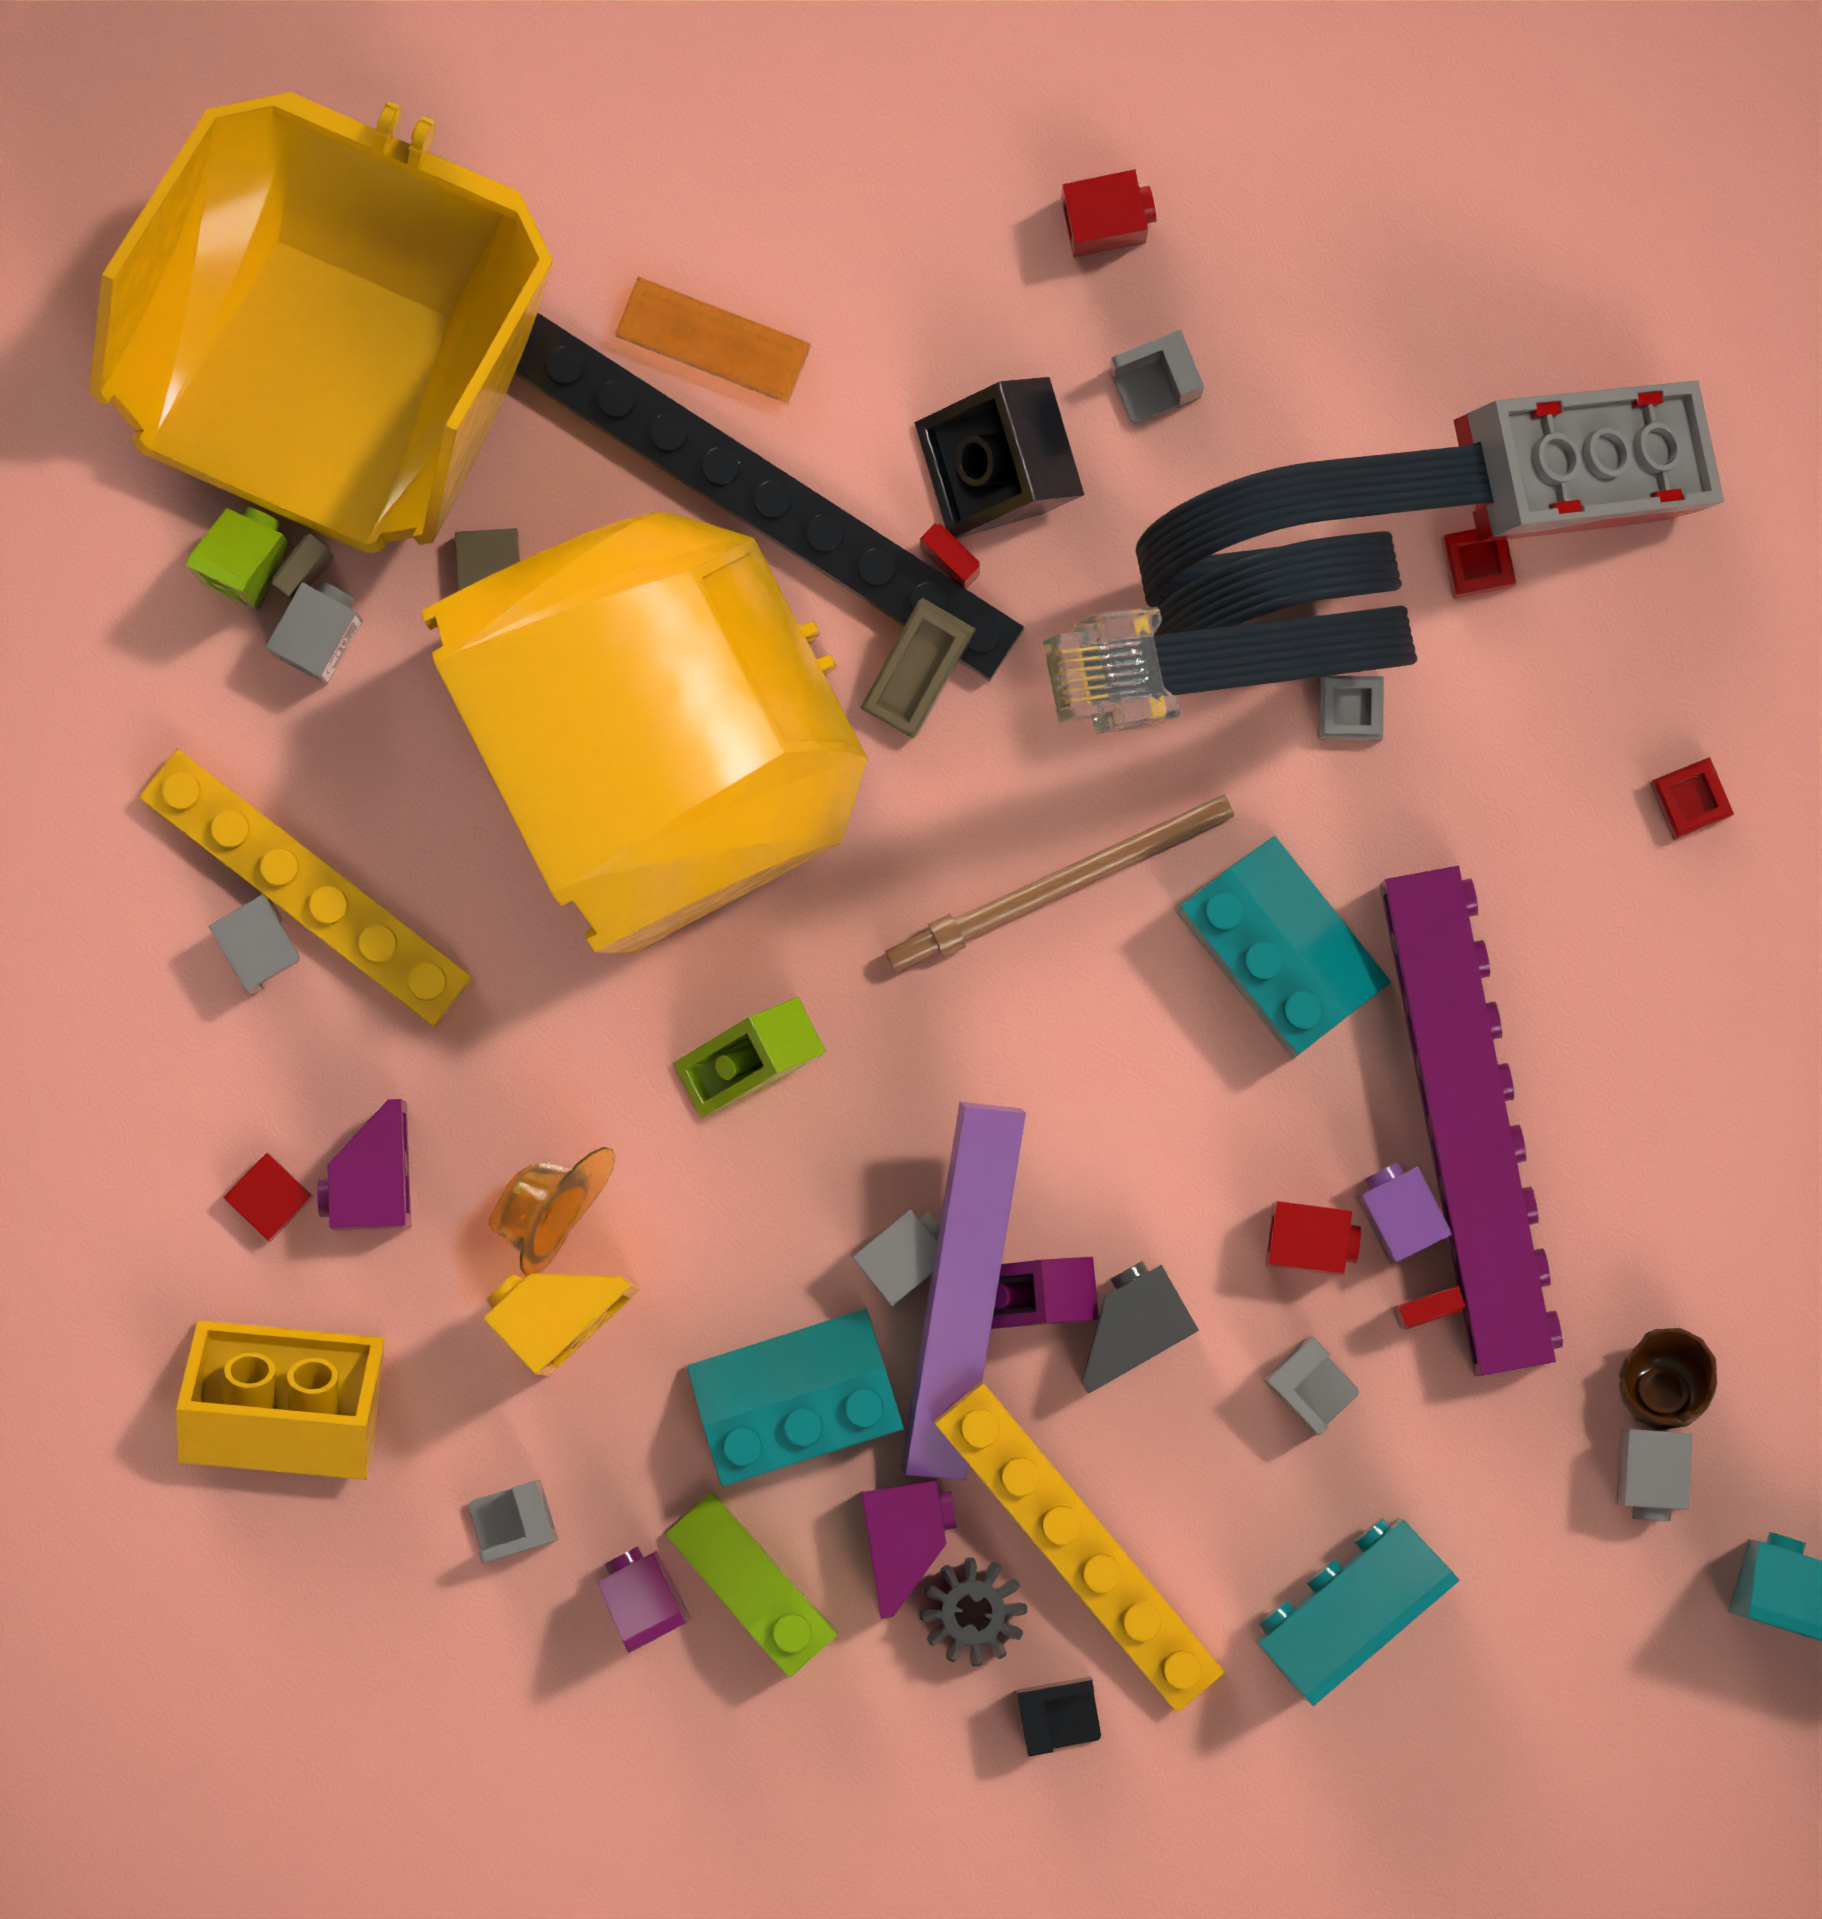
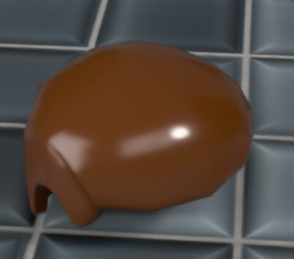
[1619,1328,1717,1430]

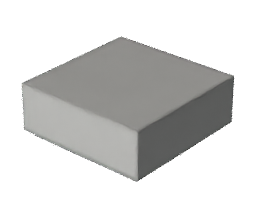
[1319,676,1384,741]

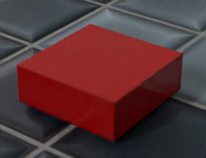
[920,523,980,589]
[1441,529,1516,599]
[1650,757,1734,840]
[223,1153,314,1242]
[1393,1286,1466,1329]

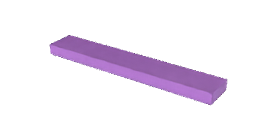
[901,1102,1026,1480]

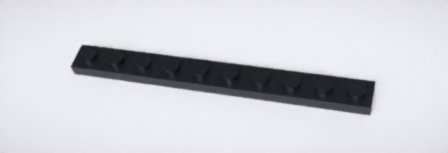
[514,313,1024,682]

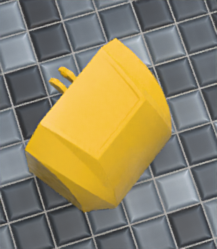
[89,92,553,554]
[421,512,868,953]

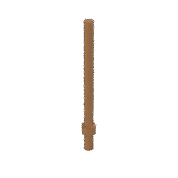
[885,794,1234,973]

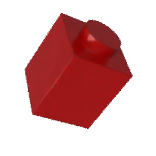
[1061,169,1157,258]
[1265,1201,1361,1275]

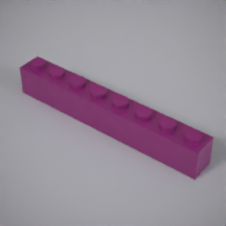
[1380,865,1563,1376]

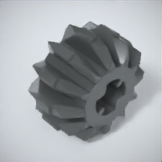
[919,1557,1027,1666]

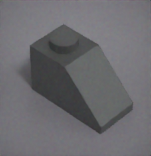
[1081,1261,1199,1394]

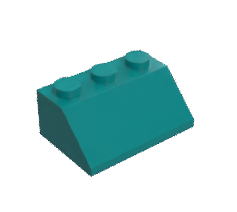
[1177,836,1391,1059]
[687,1308,904,1487]
[1255,1518,1460,1706]
[1728,1532,1822,1641]

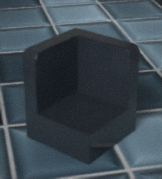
[1016,1676,1101,1757]

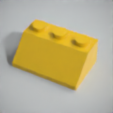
[483,1273,641,1376]
[176,1320,385,1480]

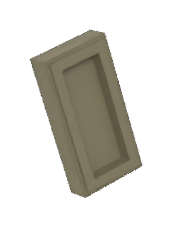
[860,598,976,739]

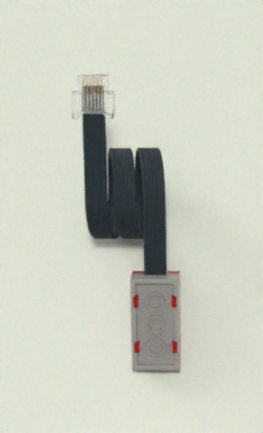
[1043,380,1724,734]

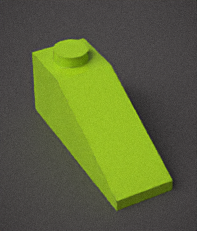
[665,1491,839,1678]

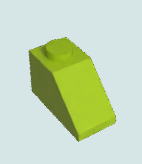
[185,506,290,611]
[673,997,826,1118]

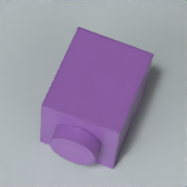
[1357,1162,1452,1264]

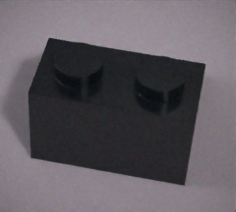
[914,377,1085,539]

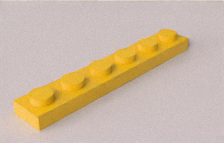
[139,748,474,1027]
[933,1381,1226,1714]

